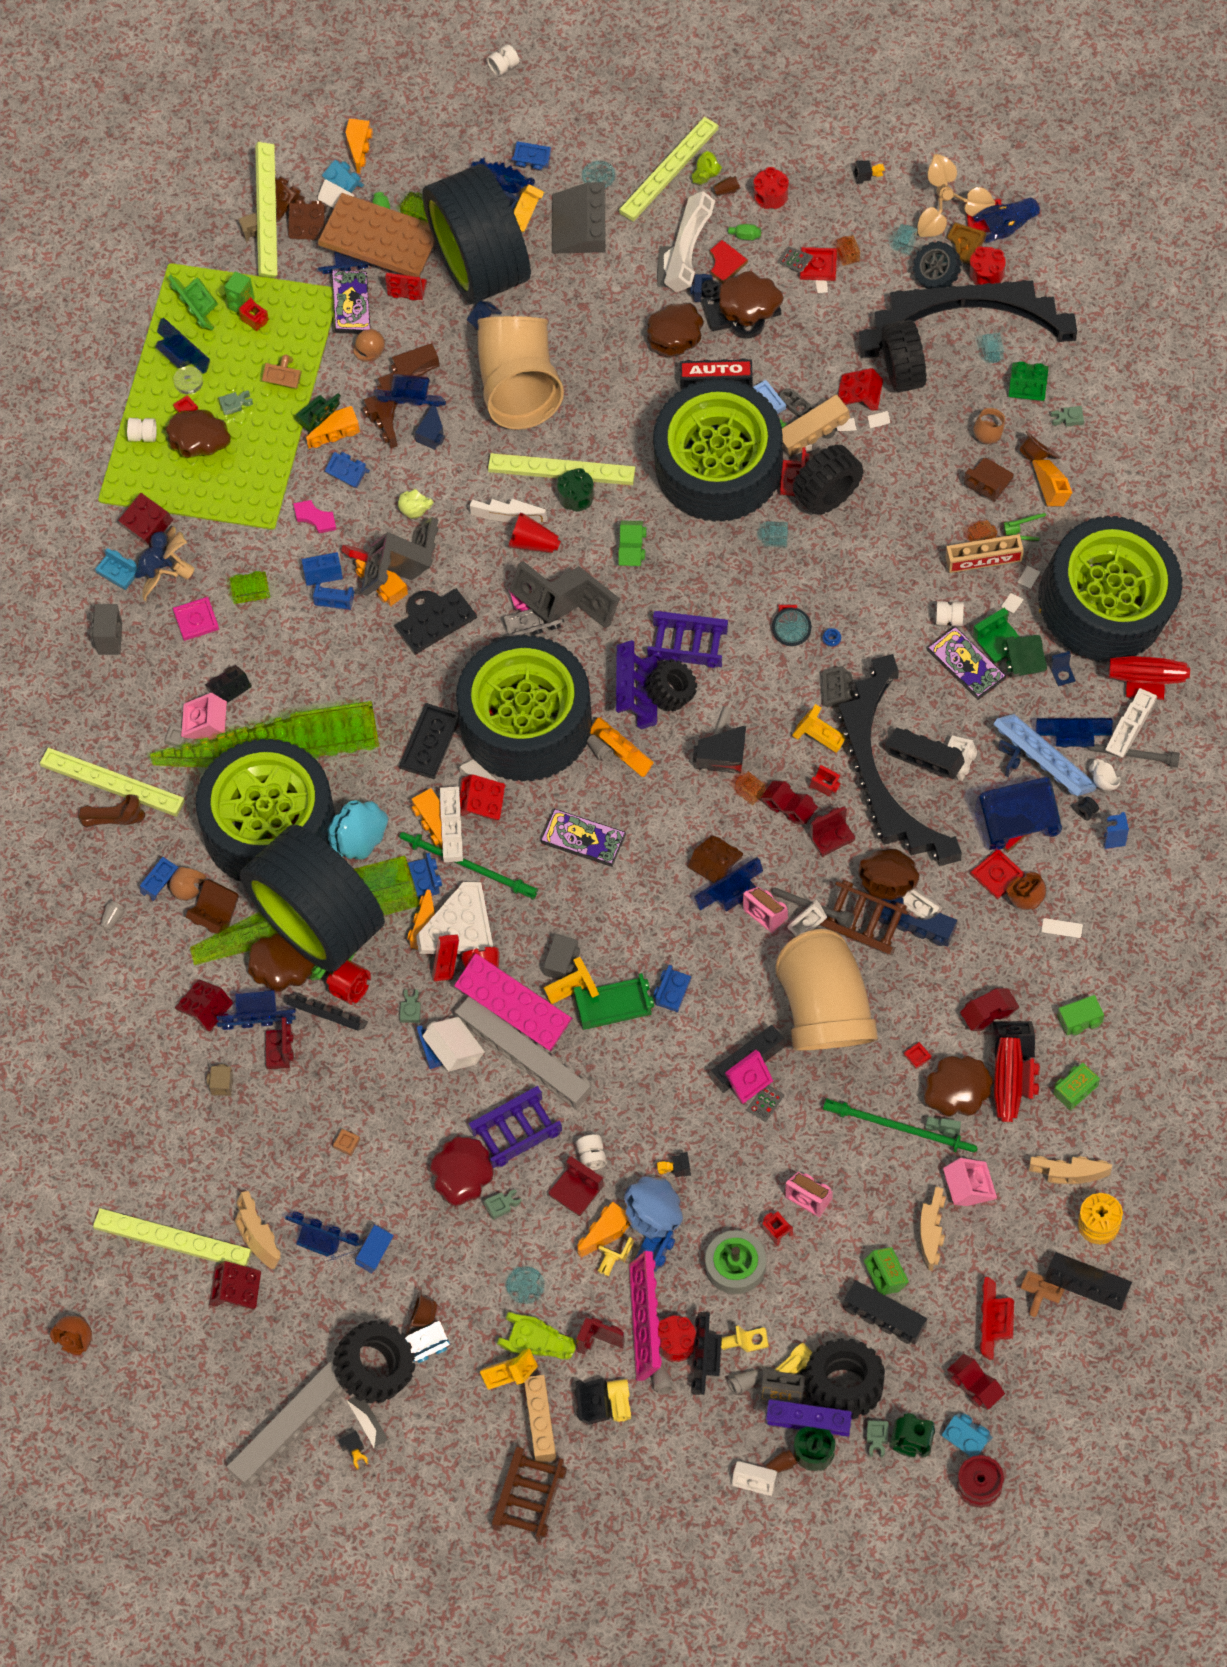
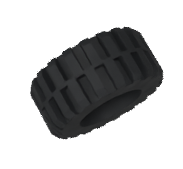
[881,320,927,392]
[793,445,864,515]
[333,1320,415,1404]
[805,1338,885,1419]

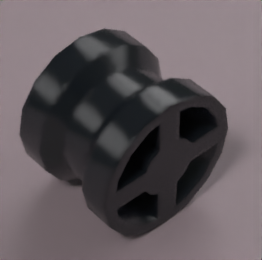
[702,280,720,299]
[1075,796,1099,821]

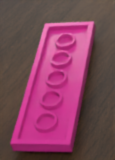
[454,953,573,1051]
[629,1251,662,1381]

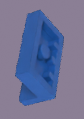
[325,451,370,488]
[408,853,442,899]
[653,965,691,1012]
[634,1230,675,1272]

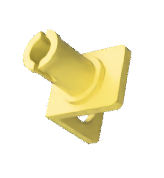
[597,1237,634,1277]
[721,1325,769,1352]

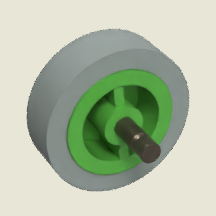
[705,1230,766,1294]

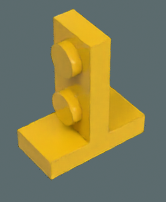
[513,184,544,233]
[792,704,845,753]
[544,957,599,1004]
[480,1348,538,1390]

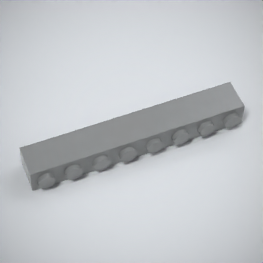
[455,996,591,1110]
[227,1356,346,1489]

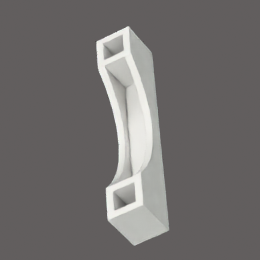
[664,191,715,292]

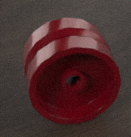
[957,1455,1004,1508]

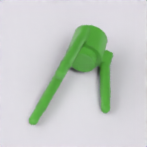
[1004,513,1046,541]

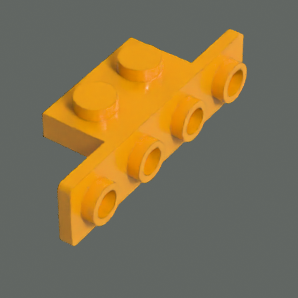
[591,717,654,777]

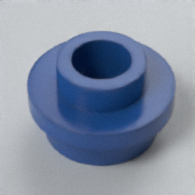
[823,628,841,647]

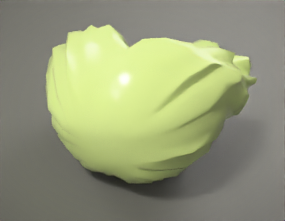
[398,489,434,519]

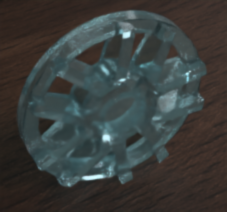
[582,161,615,189]

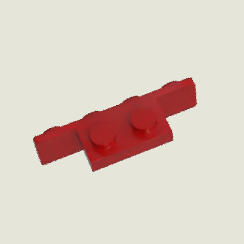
[980,1277,1014,1360]

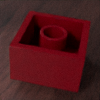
[118,493,174,547]

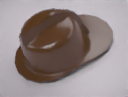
[1019,431,1061,461]
[405,1290,437,1335]

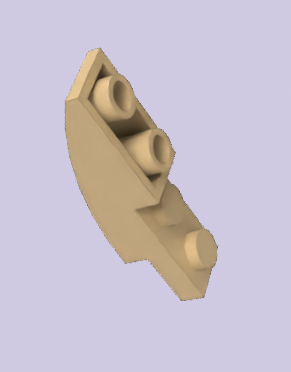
[1029,1156,1112,1184]
[920,1187,946,1271]
[235,1191,281,1269]

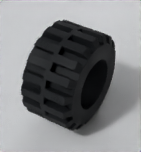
[645,659,697,712]

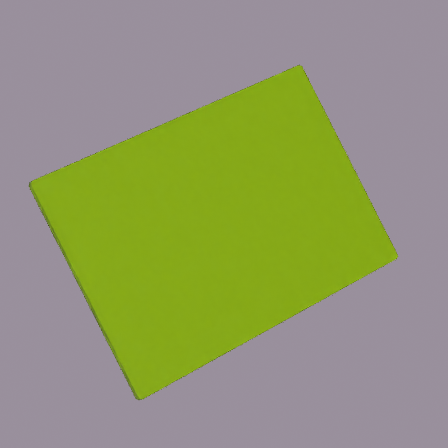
[98,263,333,530]

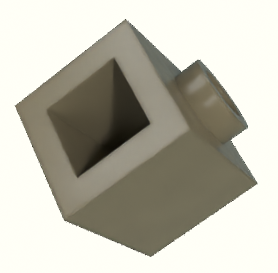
[207,1064,233,1096]

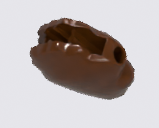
[719,271,784,326]
[647,303,704,357]
[166,409,231,458]
[858,849,920,900]
[248,933,315,992]
[924,1056,993,1117]

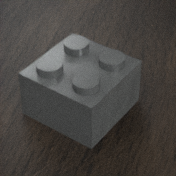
[90,604,123,655]

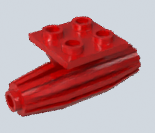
[1109,656,1190,700]
[994,1038,1040,1122]

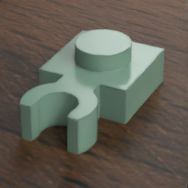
[219,391,253,415]
[1051,406,1084,426]
[400,989,421,1023]
[926,1117,961,1137]
[483,1190,522,1220]
[867,1420,889,1458]

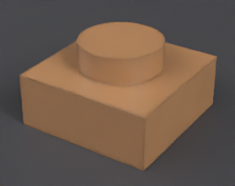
[333,1129,360,1156]

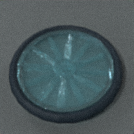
[772,608,812,646]

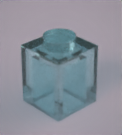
[893,224,918,255]
[981,333,1004,363]
[761,521,788,548]

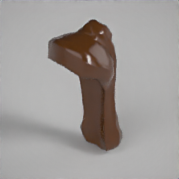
[78,794,146,827]

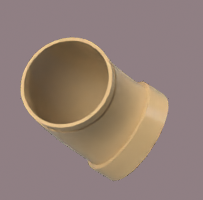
[477,316,564,429]
[775,929,878,1051]

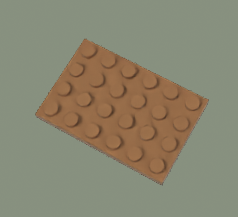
[318,193,435,277]

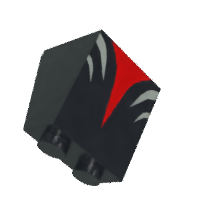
[693,726,746,774]

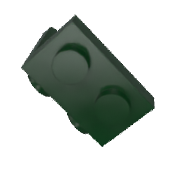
[295,393,341,432]
[1002,635,1047,678]

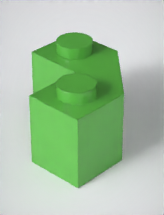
[619,520,647,566]

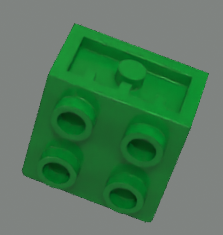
[1009,361,1049,401]
[973,607,1021,663]

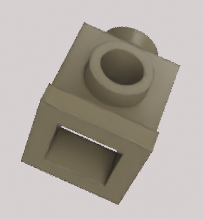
[239,212,257,242]

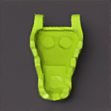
[497,1312,576,1360]

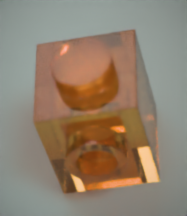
[836,235,860,266]
[967,519,997,542]
[735,771,765,806]

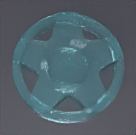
[507,1267,545,1304]

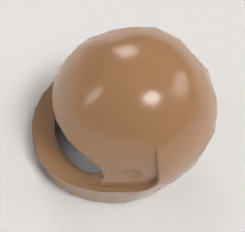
[353,329,385,362]
[973,408,1005,444]
[170,867,207,901]

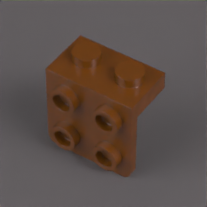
[253,175,305,222]
[289,200,327,240]
[964,458,1014,502]
[688,835,743,887]
[186,879,239,934]

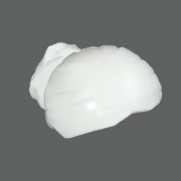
[1088,759,1121,791]

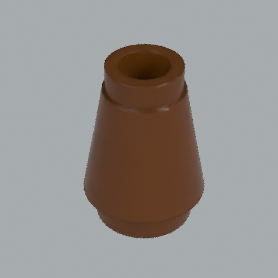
[713,176,740,196]
[765,1449,798,1473]

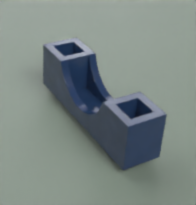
[879,897,957,947]

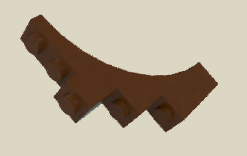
[362,343,440,449]

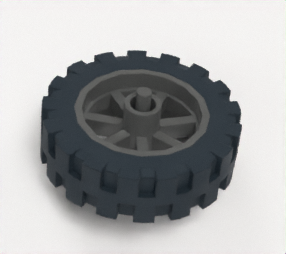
[913,241,962,289]

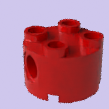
[753,167,789,210]
[969,246,1006,285]
[326,960,371,1005]
[658,1316,696,1362]

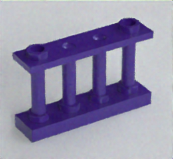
[647,611,728,668]
[616,640,657,729]
[468,1086,562,1169]
[766,1400,852,1437]

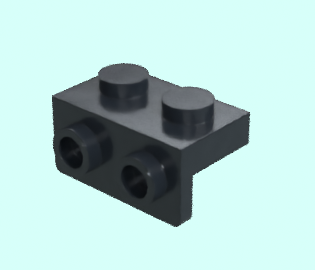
[205,665,252,703]
[574,1378,610,1425]

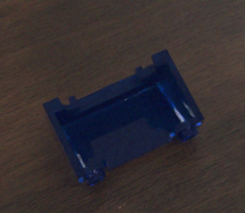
[974,777,1062,850]

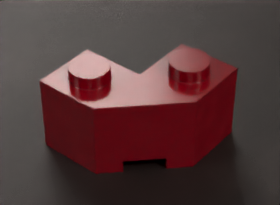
[760,781,818,824]
[960,987,1020,1031]
[947,1354,1005,1410]

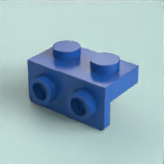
[512,141,552,171]

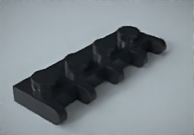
[286,994,368,1031]

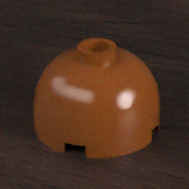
[1006,872,1046,910]
[50,1315,92,1355]

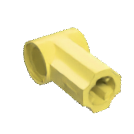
[775,1343,813,1375]
[607,1379,631,1422]

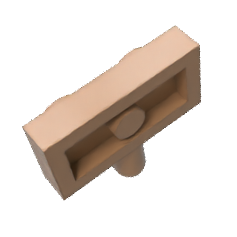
[262,354,302,389]
[1021,1271,1065,1317]

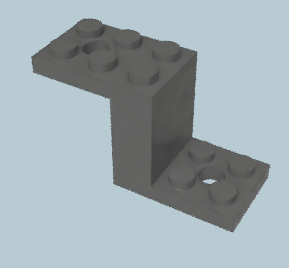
[361,517,438,596]
[509,561,620,628]

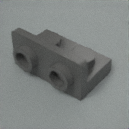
[822,666,854,708]

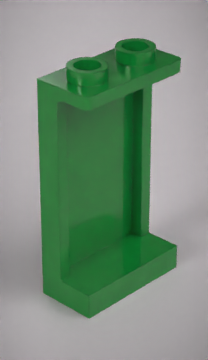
[574,973,654,1030]

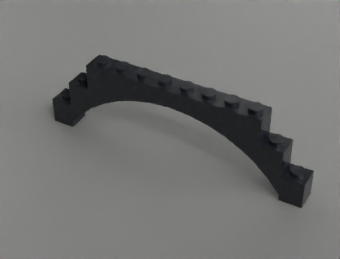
[859,280,1077,359]
[836,654,962,866]

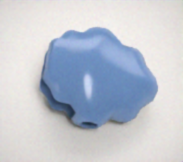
[624,1176,683,1239]

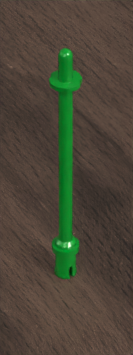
[399,832,538,900]
[823,1098,978,1153]

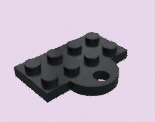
[703,295,782,338]
[394,588,477,655]

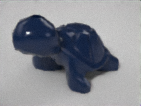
[135,531,173,578]

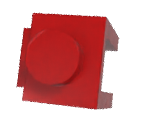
[239,297,269,331]
[809,764,841,797]
[762,1211,793,1246]

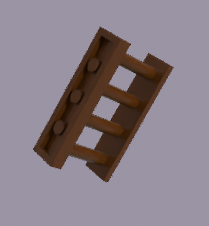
[819,879,911,955]
[492,1446,567,1543]

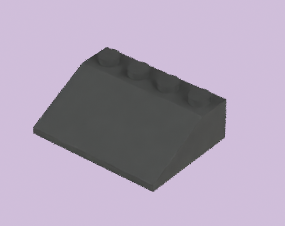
[553,182,606,254]

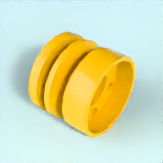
[1078,1193,1123,1245]

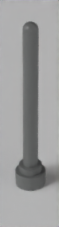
[1088,743,1180,768]
[772,888,854,928]

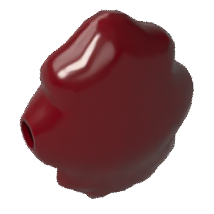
[430,1136,494,1206]

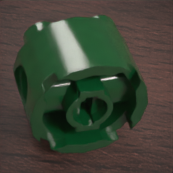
[557,468,595,512]
[890,1413,935,1458]
[794,1427,835,1471]

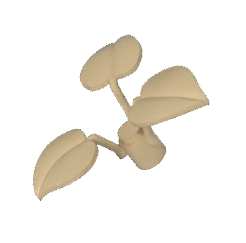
[917,154,995,237]
[142,526,195,601]

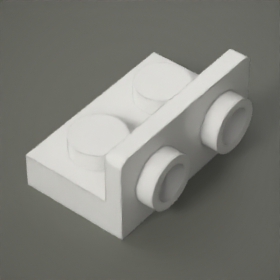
[947,736,977,781]

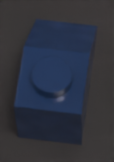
[415,405,445,450]

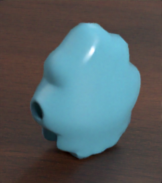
[327,800,389,860]

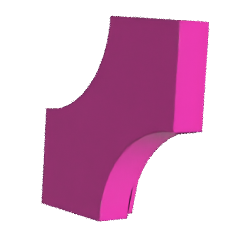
[293,500,337,534]

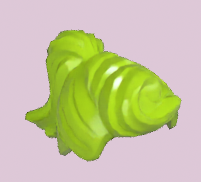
[691,151,722,185]

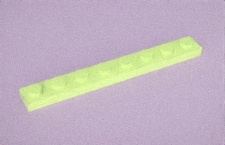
[619,117,718,222]
[255,142,277,278]
[488,453,635,485]
[40,748,185,817]
[93,1208,252,1267]

